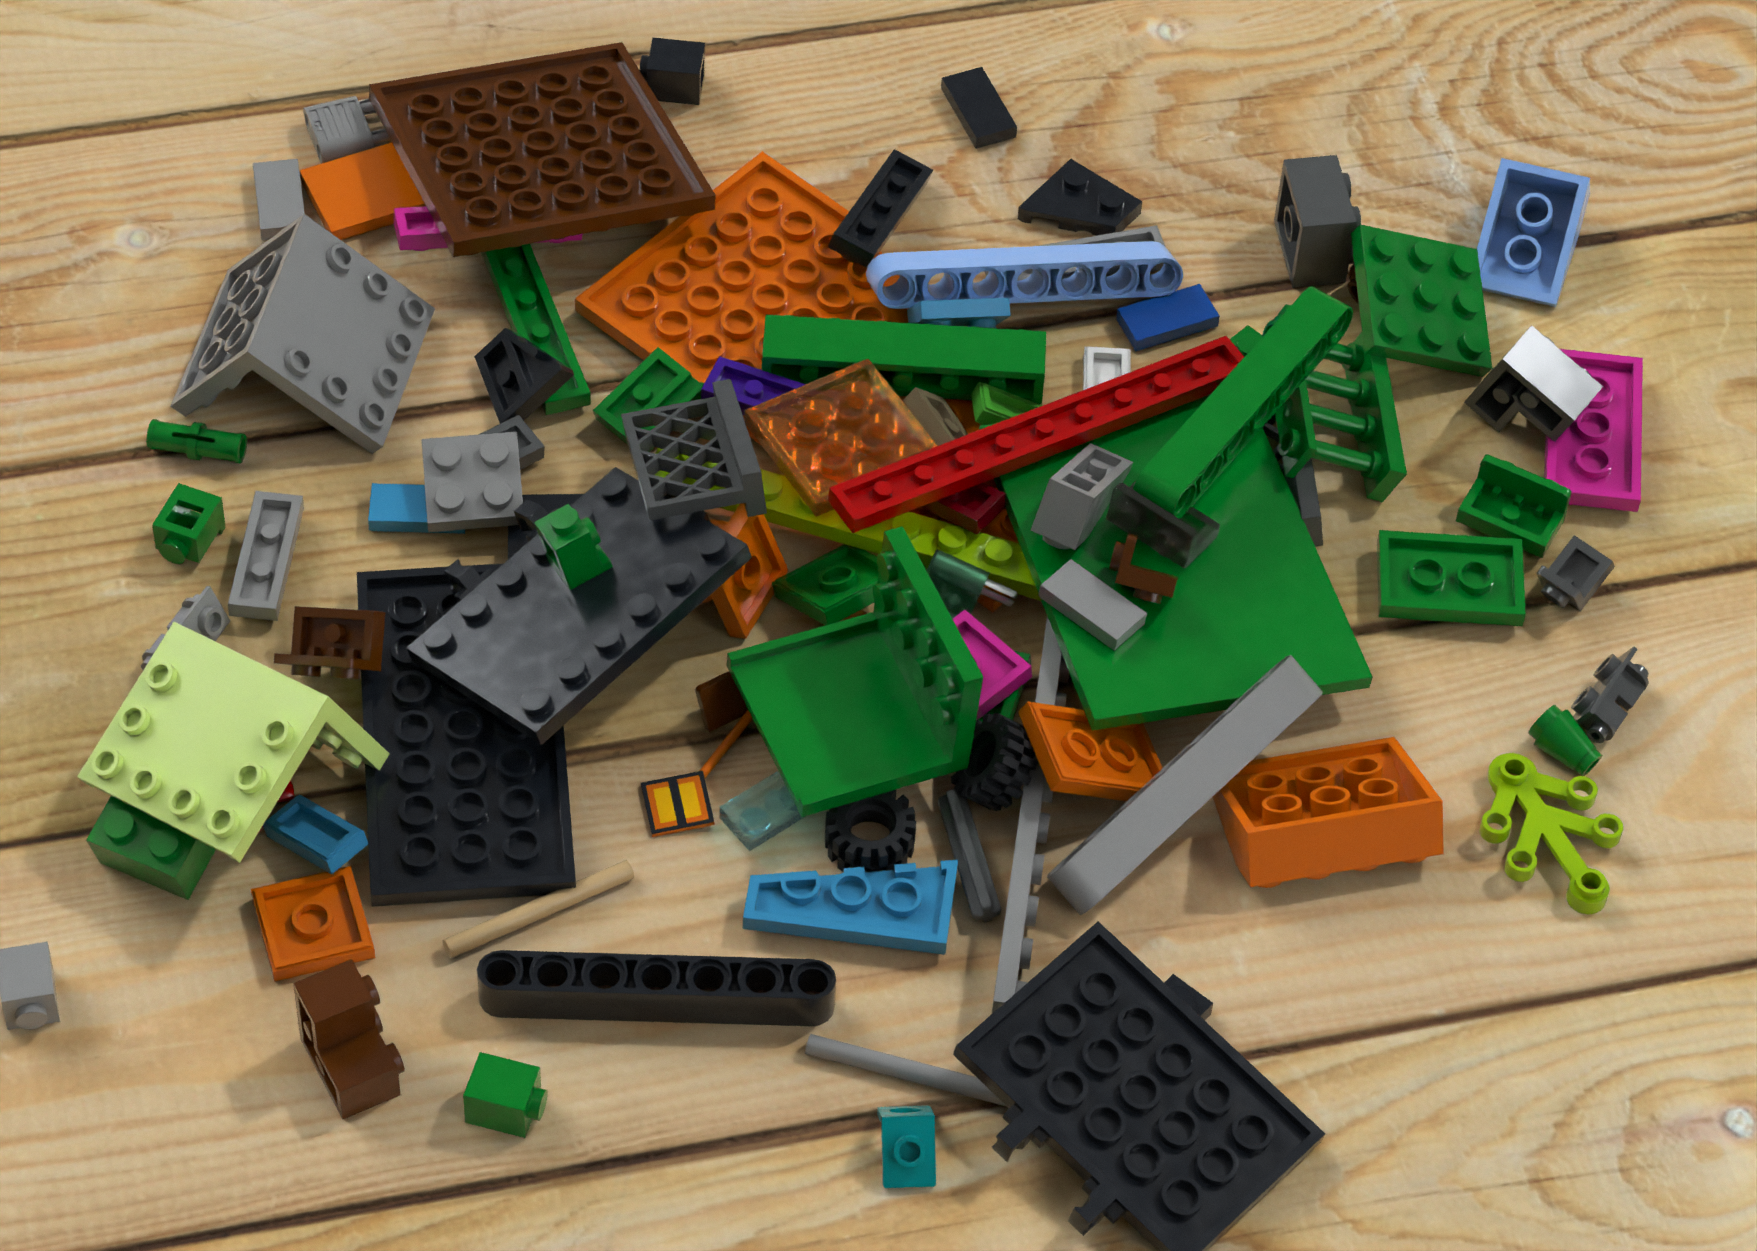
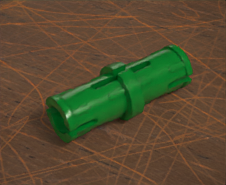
[146,419,247,464]

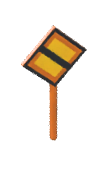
[641,710,753,837]

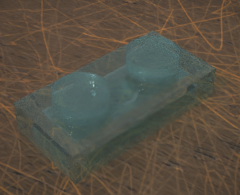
[719,771,806,851]

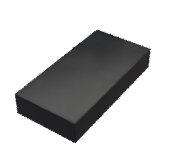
[941,67,1017,148]

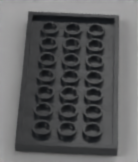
[357,563,576,907]

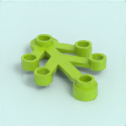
[1479,753,1623,914]

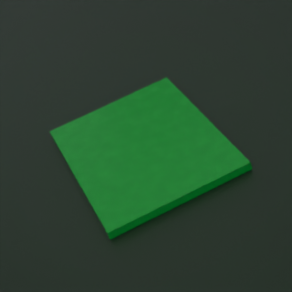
[979,395,1373,731]

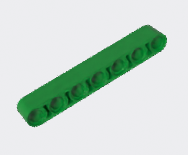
[1132,286,1353,522]

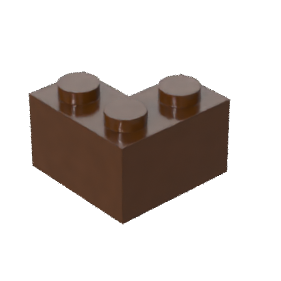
[293,959,405,1119]

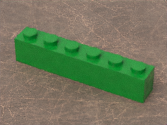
[762,315,1046,405]

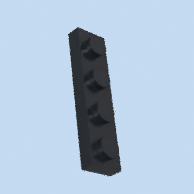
[828,149,933,268]

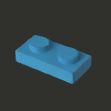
[907,298,1011,328]

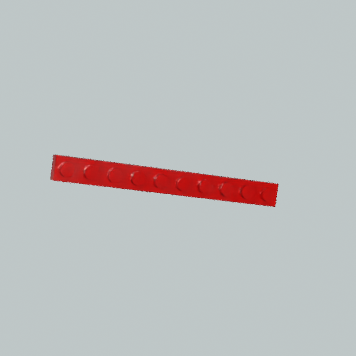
[827,336,1244,533]

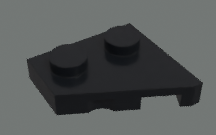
[474,328,574,424]

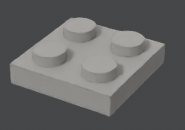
[422,432,523,532]

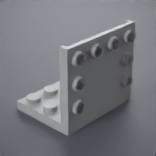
[170,214,435,454]

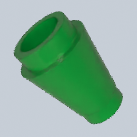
[1528,705,1603,776]

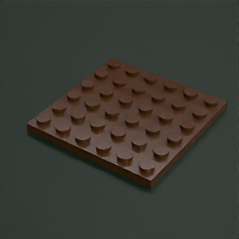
[369,42,716,257]

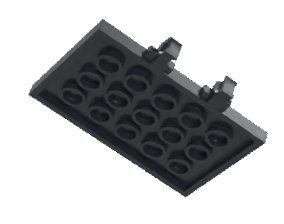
[406,467,752,745]
[953,921,1326,1251]

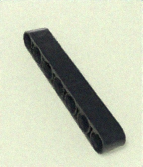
[477,950,836,1026]

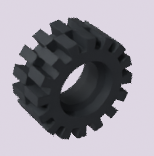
[951,712,1038,811]
[825,789,916,872]

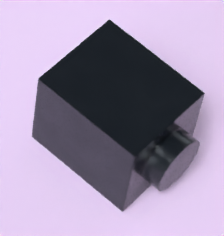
[640,37,705,105]

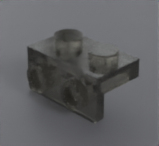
[1106,481,1221,569]

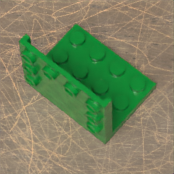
[726,526,983,817]

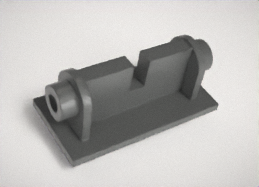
[1571,647,1649,743]

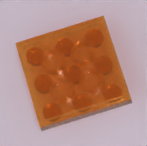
[744,358,938,517]

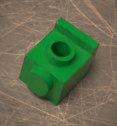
[152,483,226,564]
[534,504,613,590]

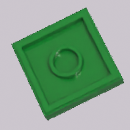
[772,544,879,625]

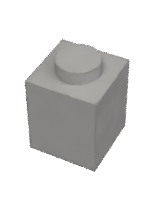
[0,942,60,1030]

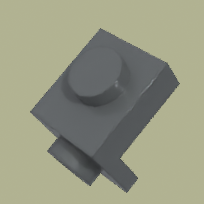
[1537,535,1615,612]

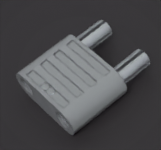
[303,96,392,164]

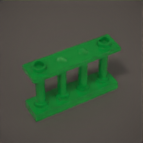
[1262,304,1407,502]

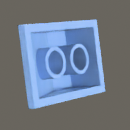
[1477,158,1590,307]

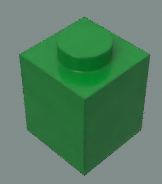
[463,1052,548,1138]

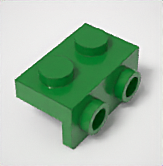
[1456,454,1572,558]

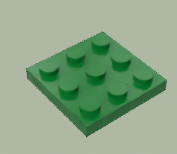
[1351,224,1493,377]

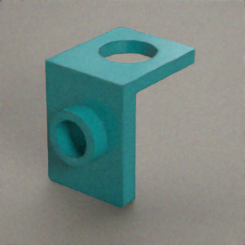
[877,1105,936,1188]

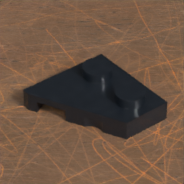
[1018,159,1142,236]

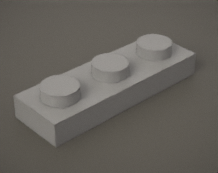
[228,491,304,621]

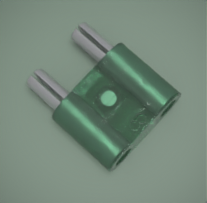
[927,549,1017,636]

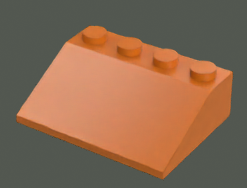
[1213,737,1444,888]

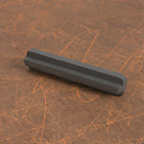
[937,789,1001,923]

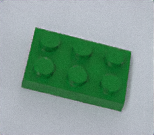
[1377,530,1526,626]

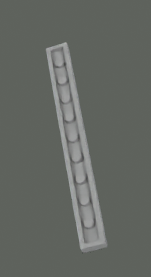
[992,616,1069,1014]

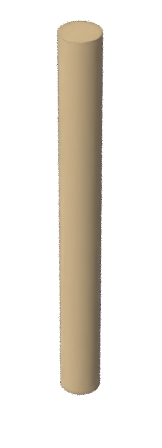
[443,860,634,959]

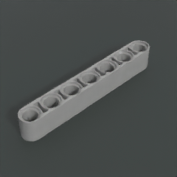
[1047,655,1323,915]

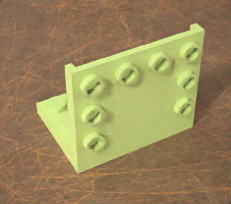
[77,622,390,863]

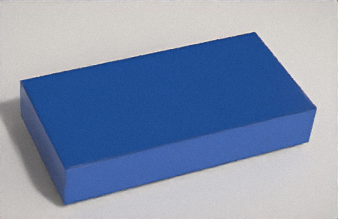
[1116,284,1220,352]

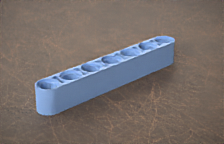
[866,241,1183,309]

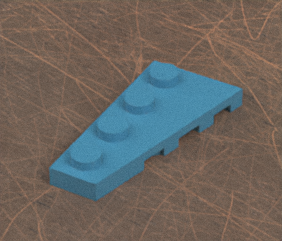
[743,860,958,955]

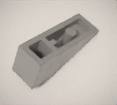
[1031,443,1133,550]

